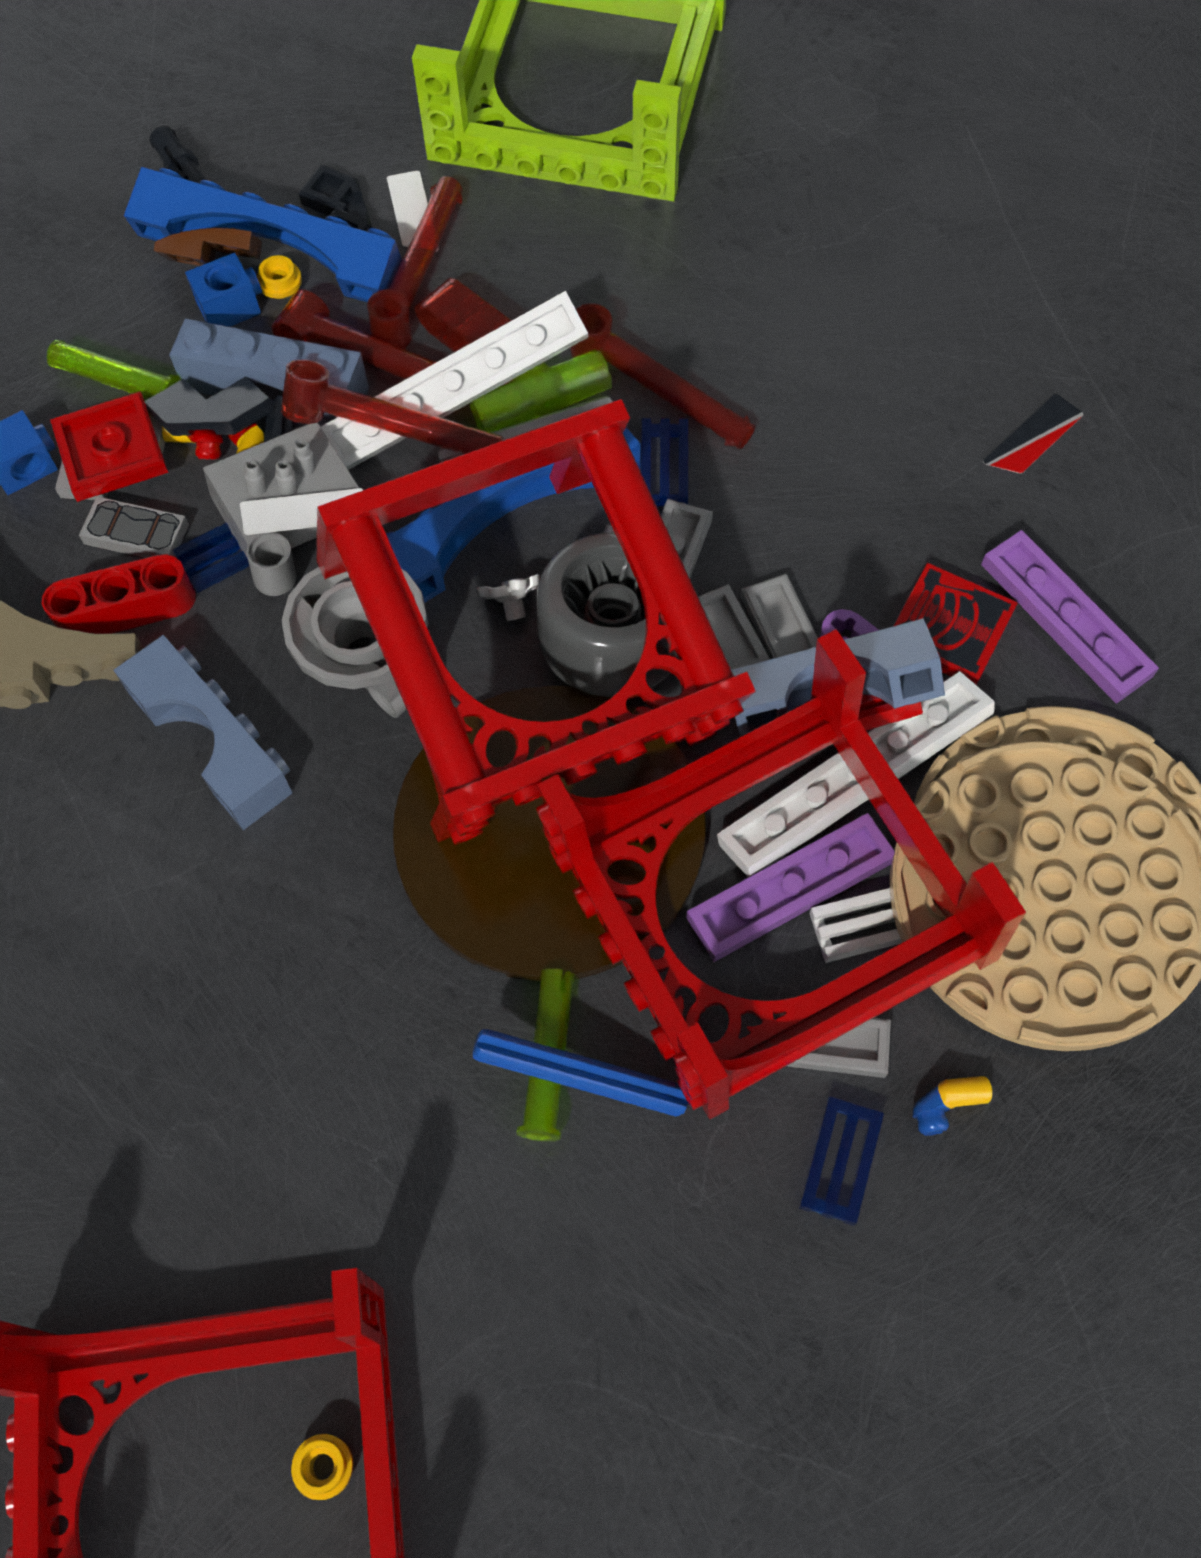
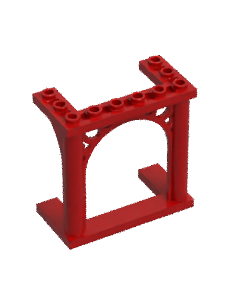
[316,399,756,845]
[535,629,1026,1120]
[0,1267,405,1558]

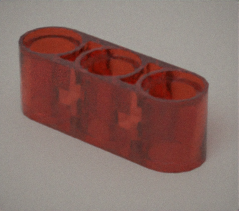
[415,278,520,388]

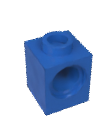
[185,253,262,327]
[0,410,58,496]

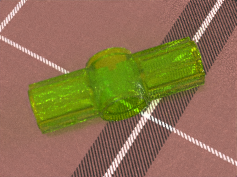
[470,350,612,435]

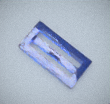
[641,418,688,506]
[173,522,249,593]
[799,1097,884,1226]

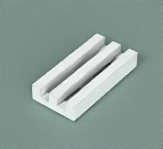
[809,888,902,963]

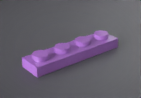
[981,530,1159,704]
[686,813,894,962]

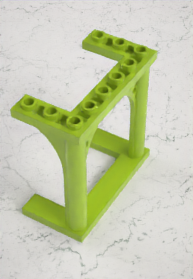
[412,0,726,201]

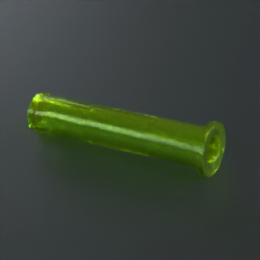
[47,339,182,399]
[516,969,575,1141]

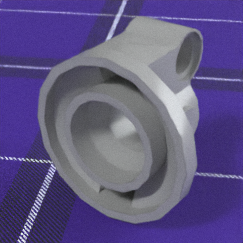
[281,567,428,718]

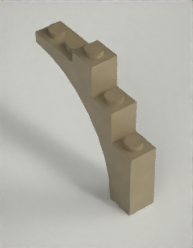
[0,600,144,709]

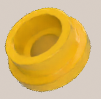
[257,255,302,299]
[291,1434,354,1500]

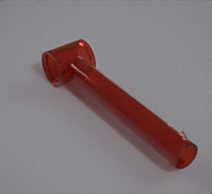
[367,176,462,352]
[271,289,436,379]
[570,303,755,450]
[281,359,503,454]

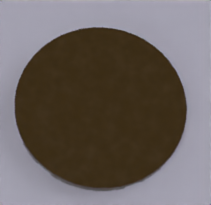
[393,686,705,982]

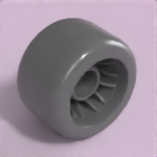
[536,533,679,698]

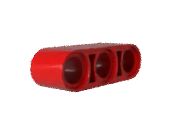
[42,554,196,634]

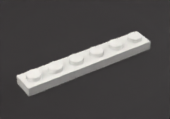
[321,291,589,470]
[717,672,995,878]

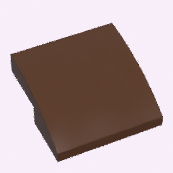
[154,228,262,266]

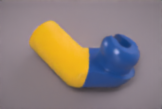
[912,1076,992,1136]

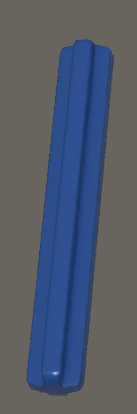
[473,1029,688,1117]

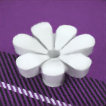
[476,574,540,621]

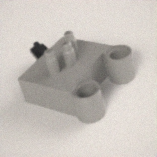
[203,396,359,596]

